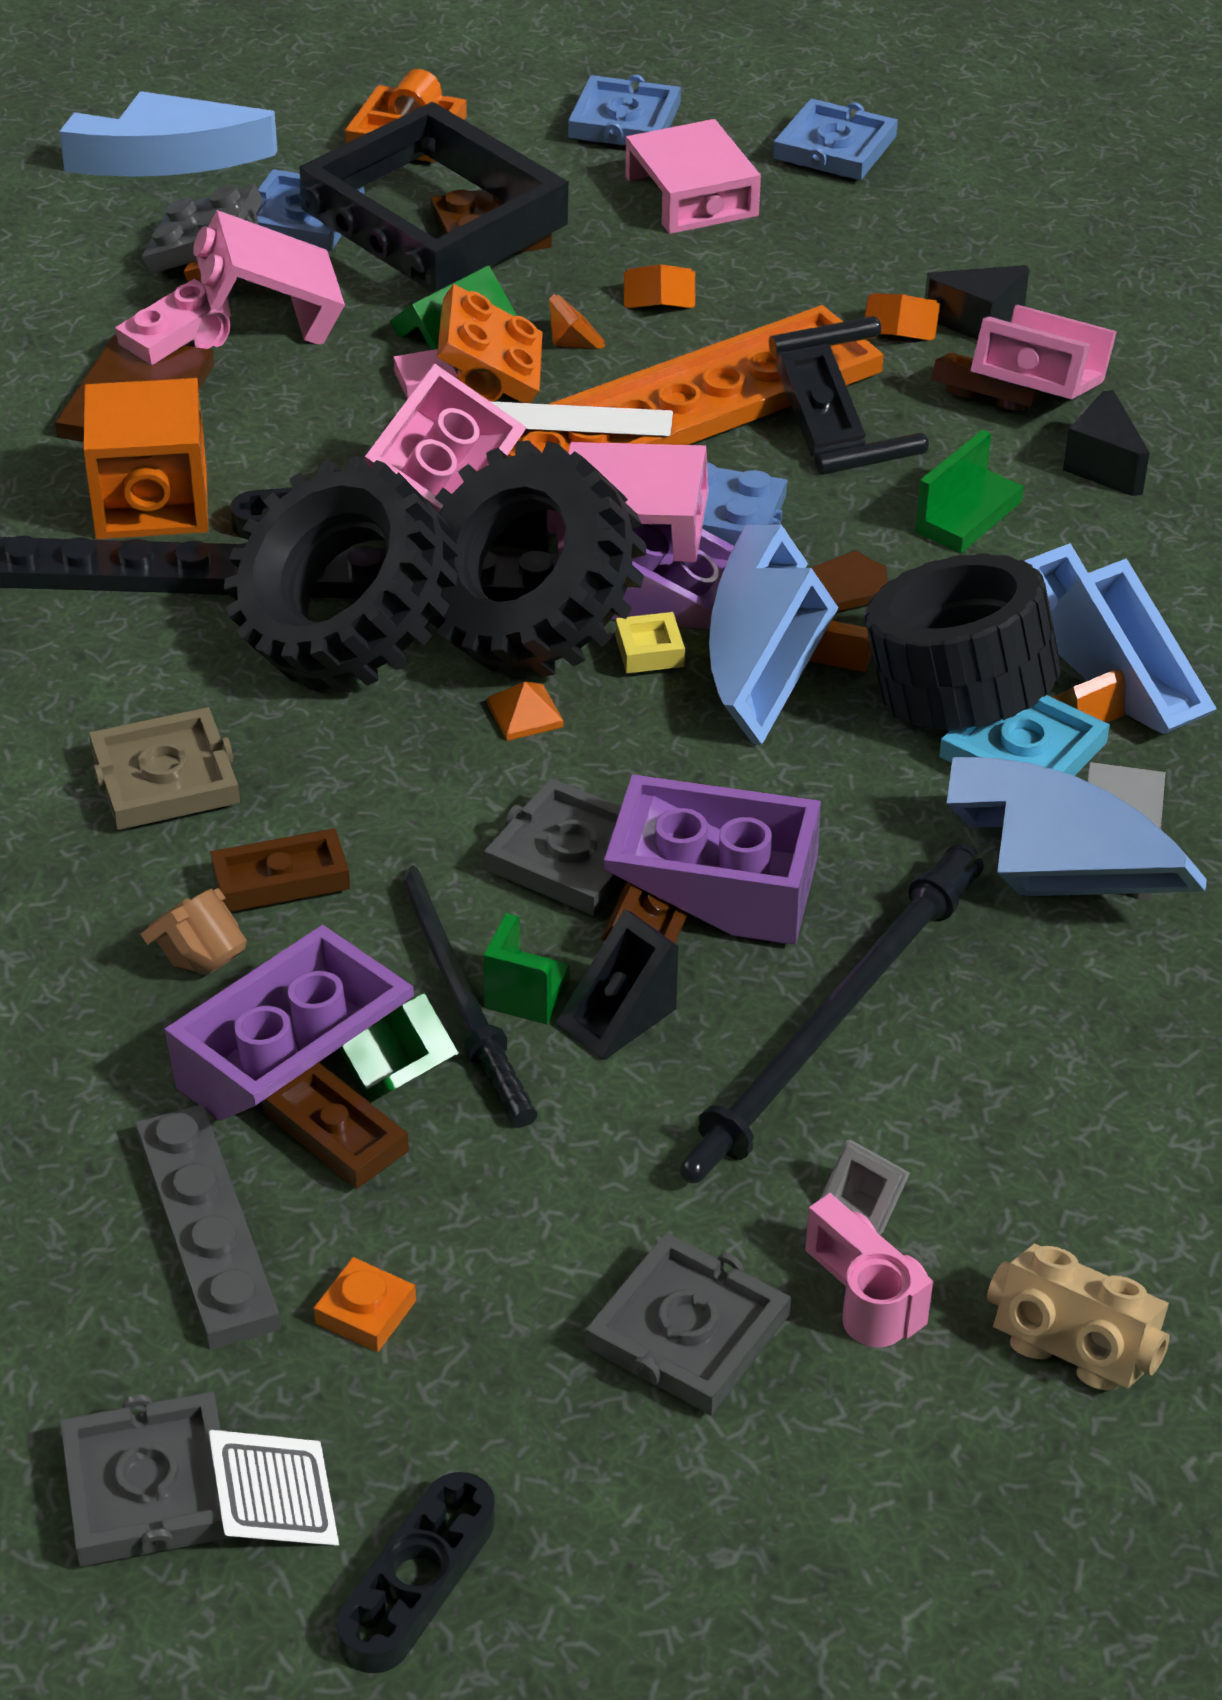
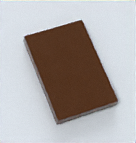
[55,335,214,442]

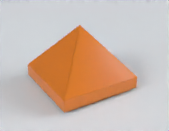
[549,294,606,349]
[487,682,564,741]

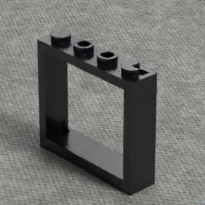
[299,101,569,293]

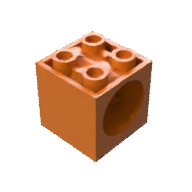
[83,378,209,539]

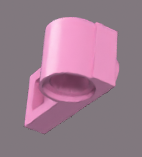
[115,279,231,365]
[805,1193,933,1347]

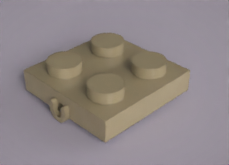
[89,707,240,830]

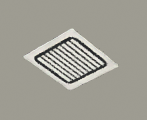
[209,1430,339,1545]

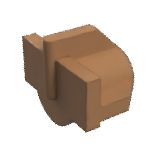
[140,888,247,975]

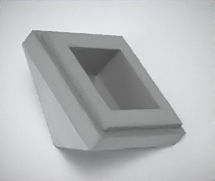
[820,1140,910,1235]

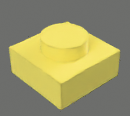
[615,612,685,673]

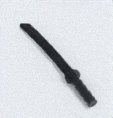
[403,865,538,1128]

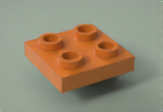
[345,69,467,162]
[437,283,543,403]

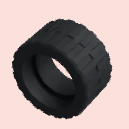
[864,553,1061,731]

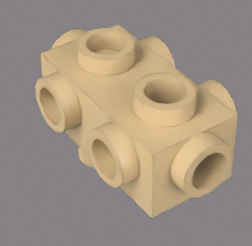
[987,1244,1170,1390]

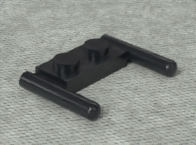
[769,316,929,475]

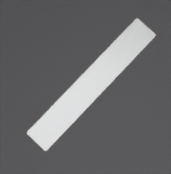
[490,401,673,436]

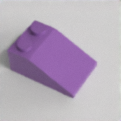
[611,524,734,630]
[604,774,821,945]

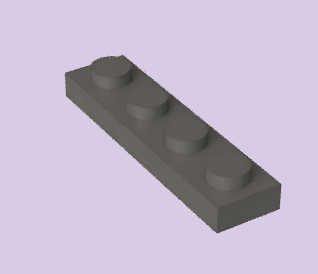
[135,1104,281,1350]

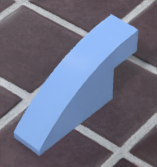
[59,91,278,177]
[709,524,838,744]
[1025,543,1217,734]
[947,757,1207,896]

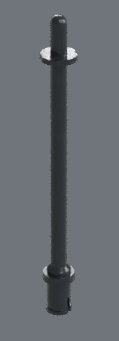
[680,843,984,1184]

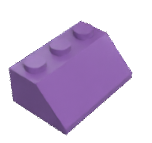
[164,925,414,1121]

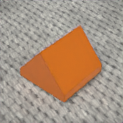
[1052,669,1125,723]

